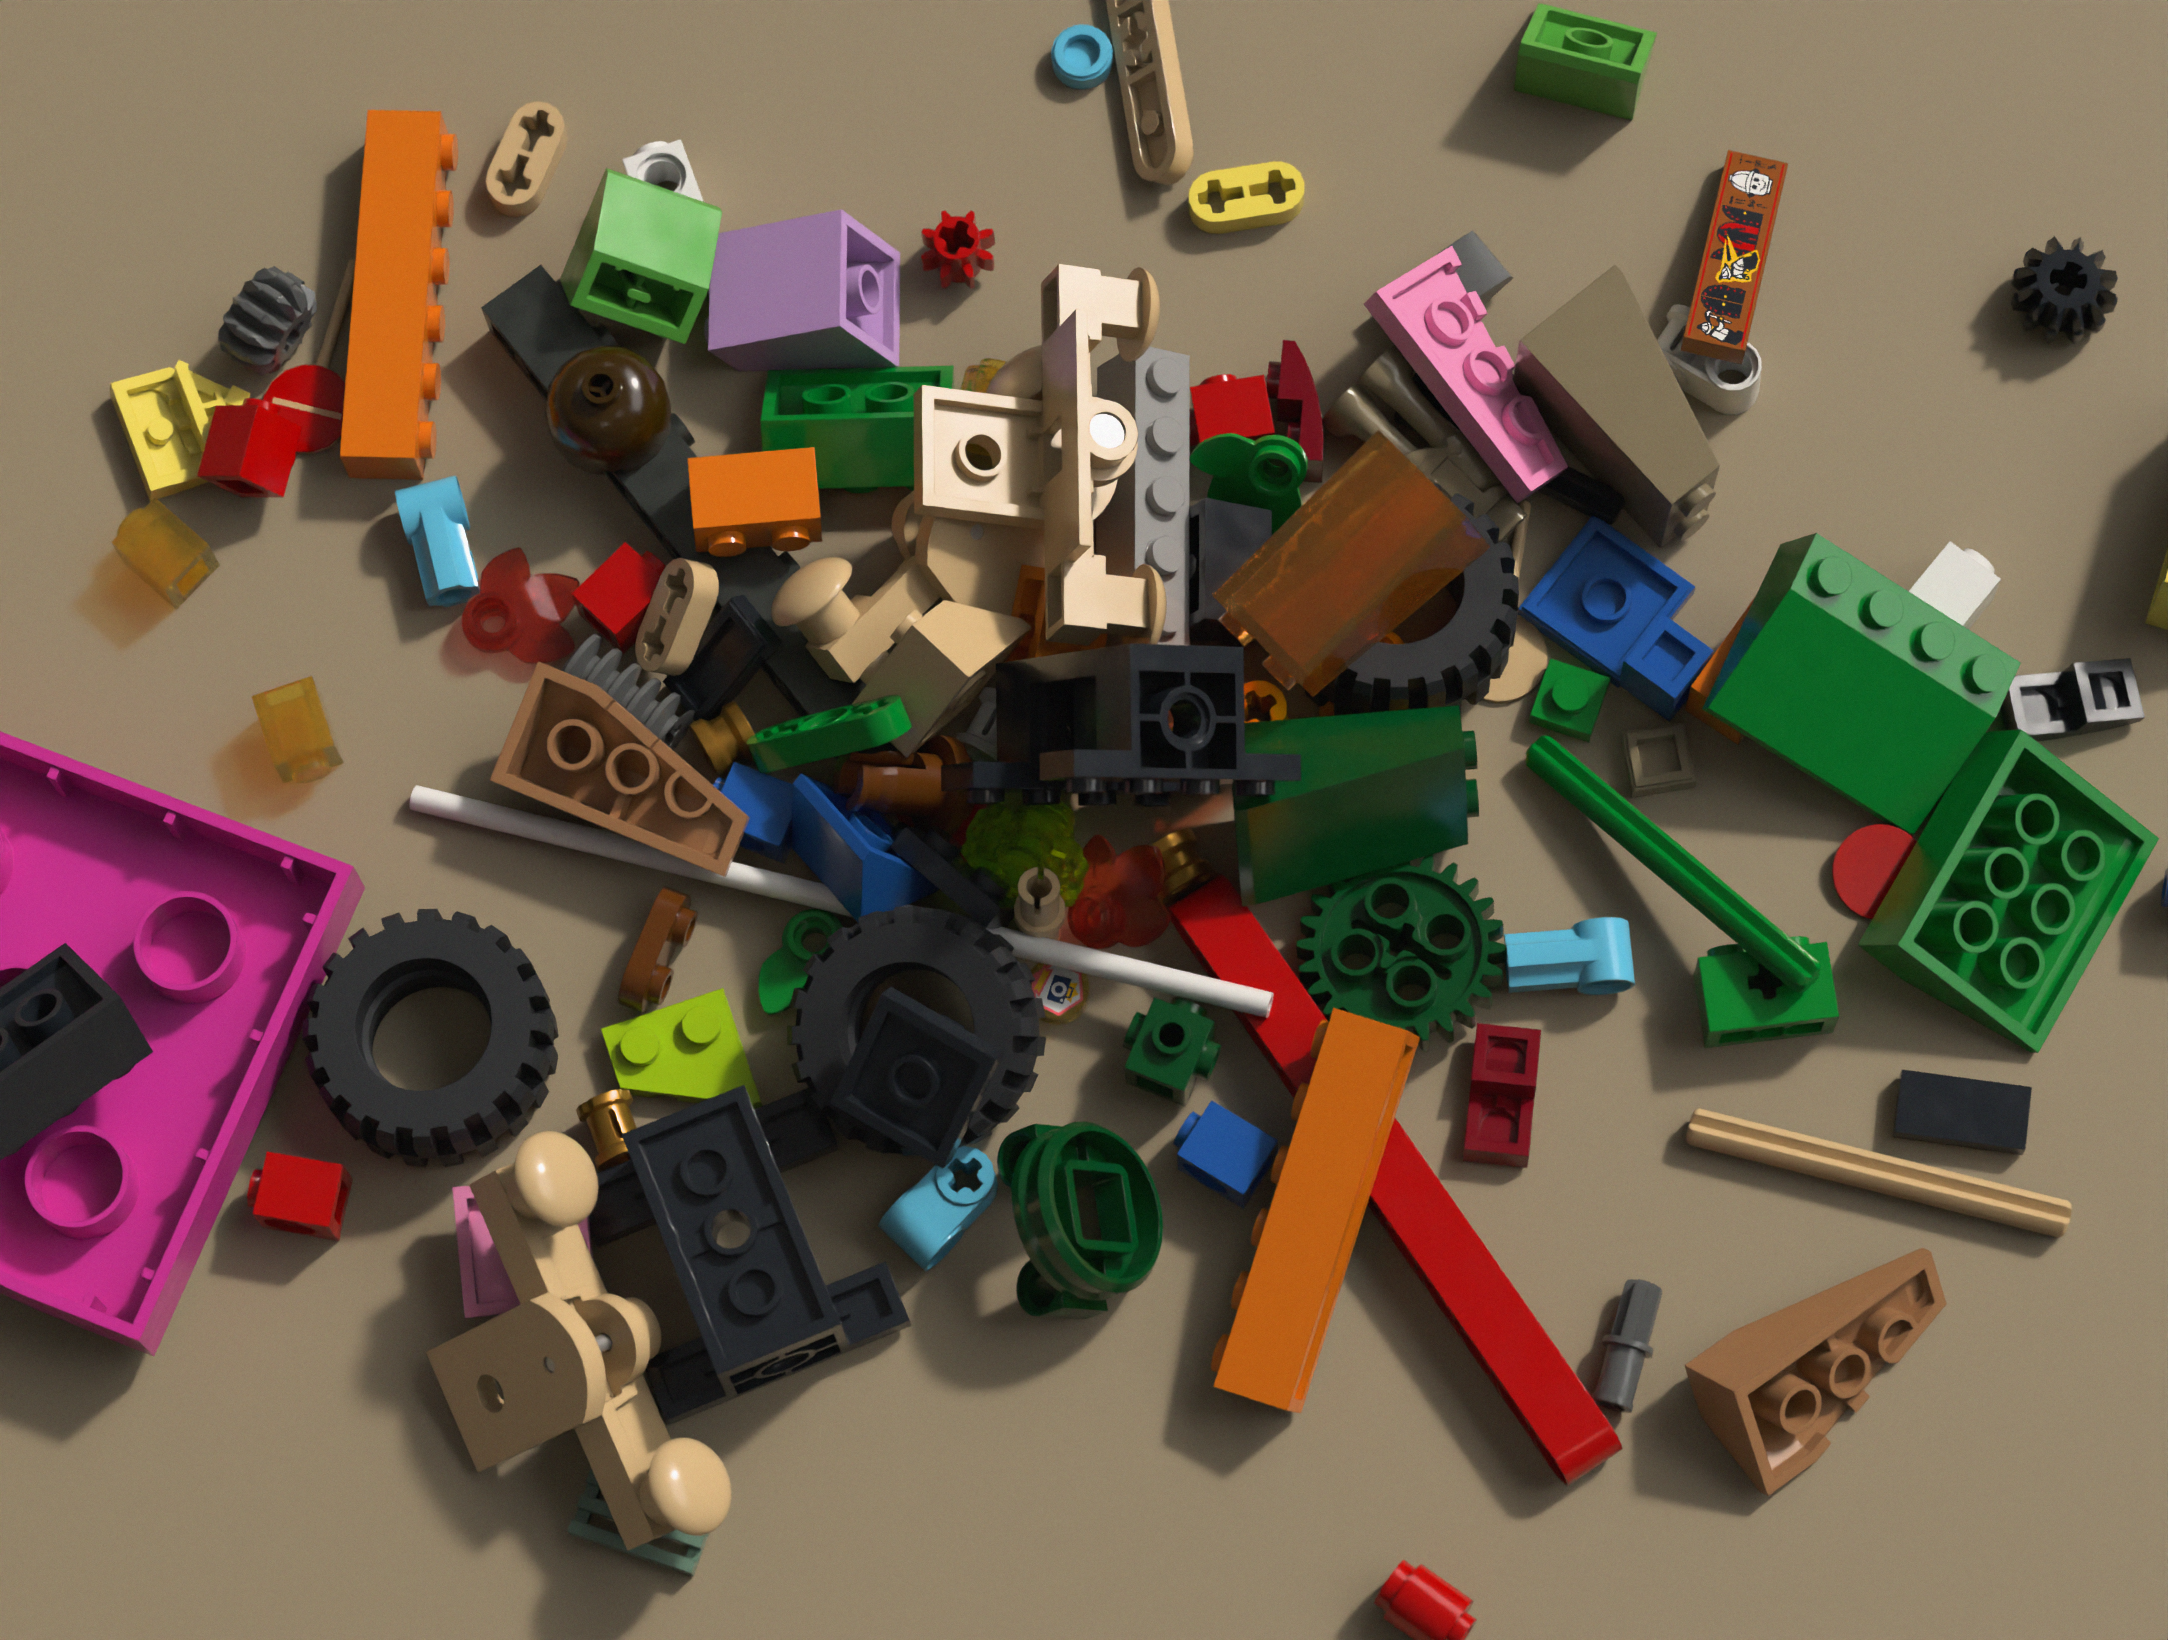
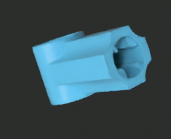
[395,475,481,607]
[1504,917,1635,995]

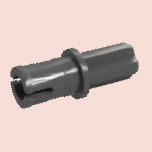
[1592,1279,1662,1413]

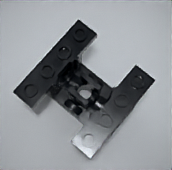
[941,643,1301,807]
[589,1085,911,1425]

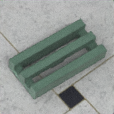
[568,1469,709,1577]

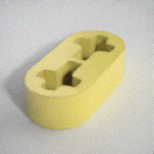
[1189,161,1304,234]

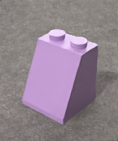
[704,209,900,371]

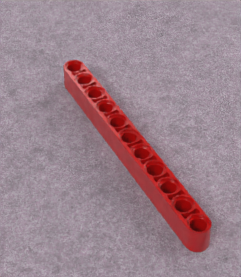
[1167,874,1623,1486]

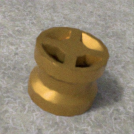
[689,700,755,778]
[1136,829,1217,906]

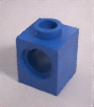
[1619,613,1714,722]
[713,762,793,864]
[1173,1100,1278,1209]

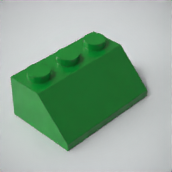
[760,365,954,494]

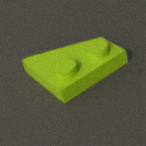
[601,988,762,1109]

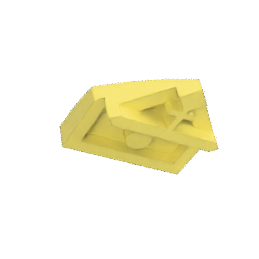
[110,360,251,501]

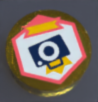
[1030,963,1090,1025]

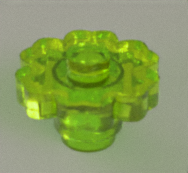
[961,801,1090,908]

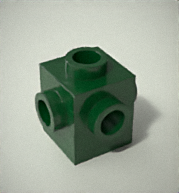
[1123,997,1222,1107]

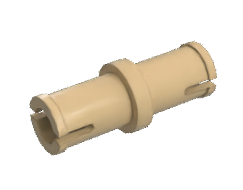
[1014,867,1065,941]

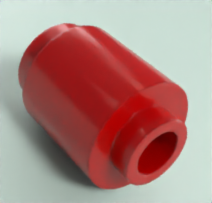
[1374,1560,1477,1640]

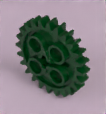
[1296,854,1506,1052]

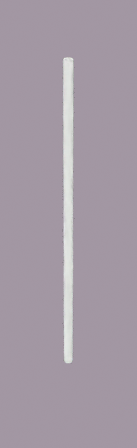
[410,785,1274,1018]

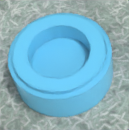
[1051,25,1113,90]

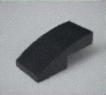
[2001,658,2145,742]

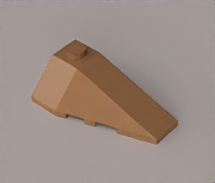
[490,661,750,877]

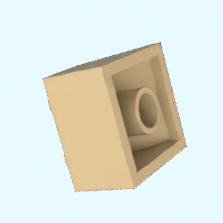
[852,600,1032,758]

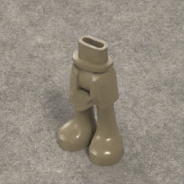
[1322,345,1527,543]

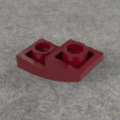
[1267,340,1323,483]

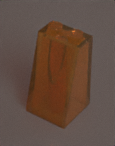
[1212,430,1490,696]

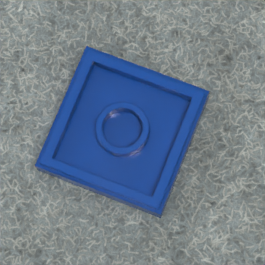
[1517,515,1695,688]

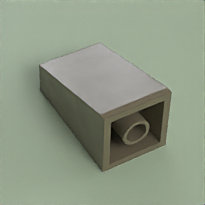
[1513,265,1720,548]

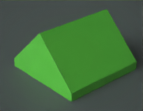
[1514,3,1657,121]

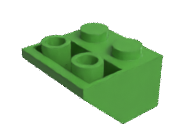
[560,168,722,344]

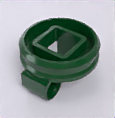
[997,1121,1163,1320]

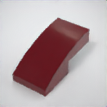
[1463,1023,1541,1168]

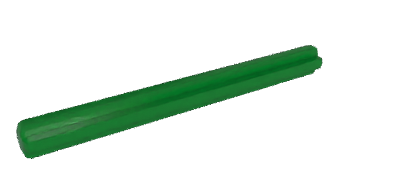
[1525,735,1821,993]

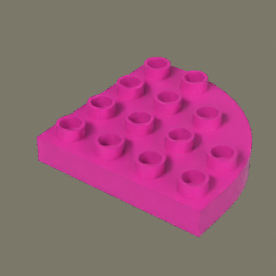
[0,731,365,1356]

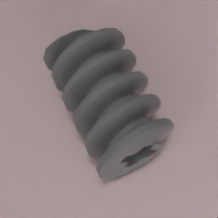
[561,633,695,750]

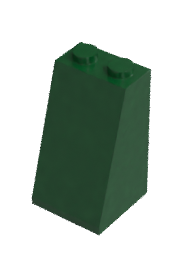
[1232,705,1479,906]

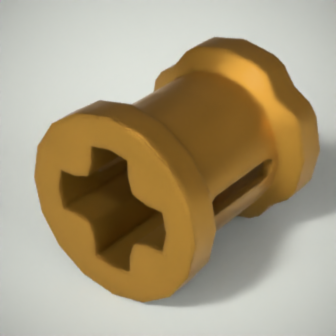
[576,1089,637,1172]

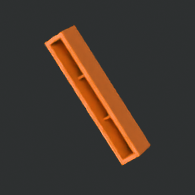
[340,110,458,480]
[1211,1008,1420,1413]

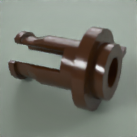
[833,735,975,836]

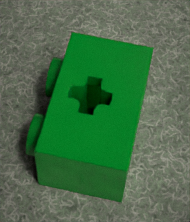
[1693,936,1839,1048]

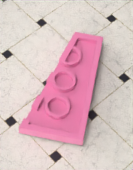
[1364,246,1568,504]

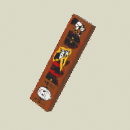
[1680,150,1788,365]

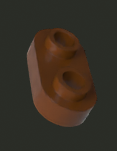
[618,886,698,1013]

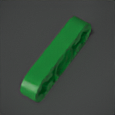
[746,695,912,773]

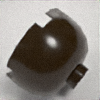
[545,346,672,475]

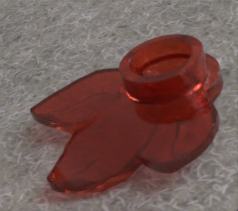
[461,547,580,664]
[1067,834,1171,949]

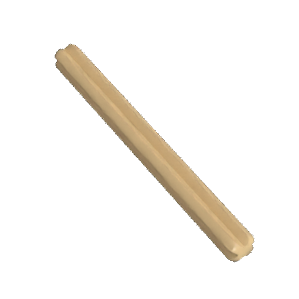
[1686,1108,2072,1237]

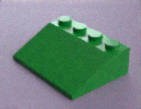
[1702,533,2021,836]
[1858,729,2159,1053]

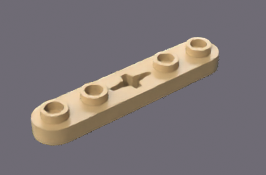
[1106,0,1193,185]

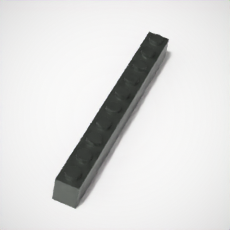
[481,265,918,762]

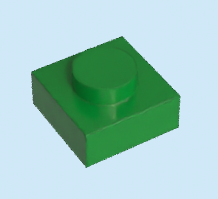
[1529,658,1611,743]

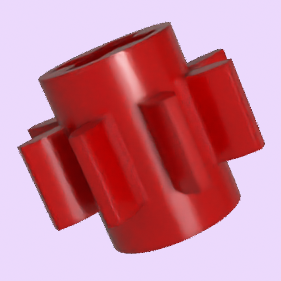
[921,210,995,289]

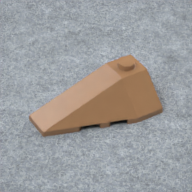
[1684,1247,1947,1496]

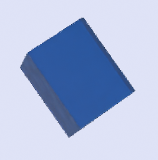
[792,773,939,923]

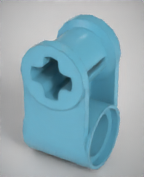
[878,1146,998,1271]

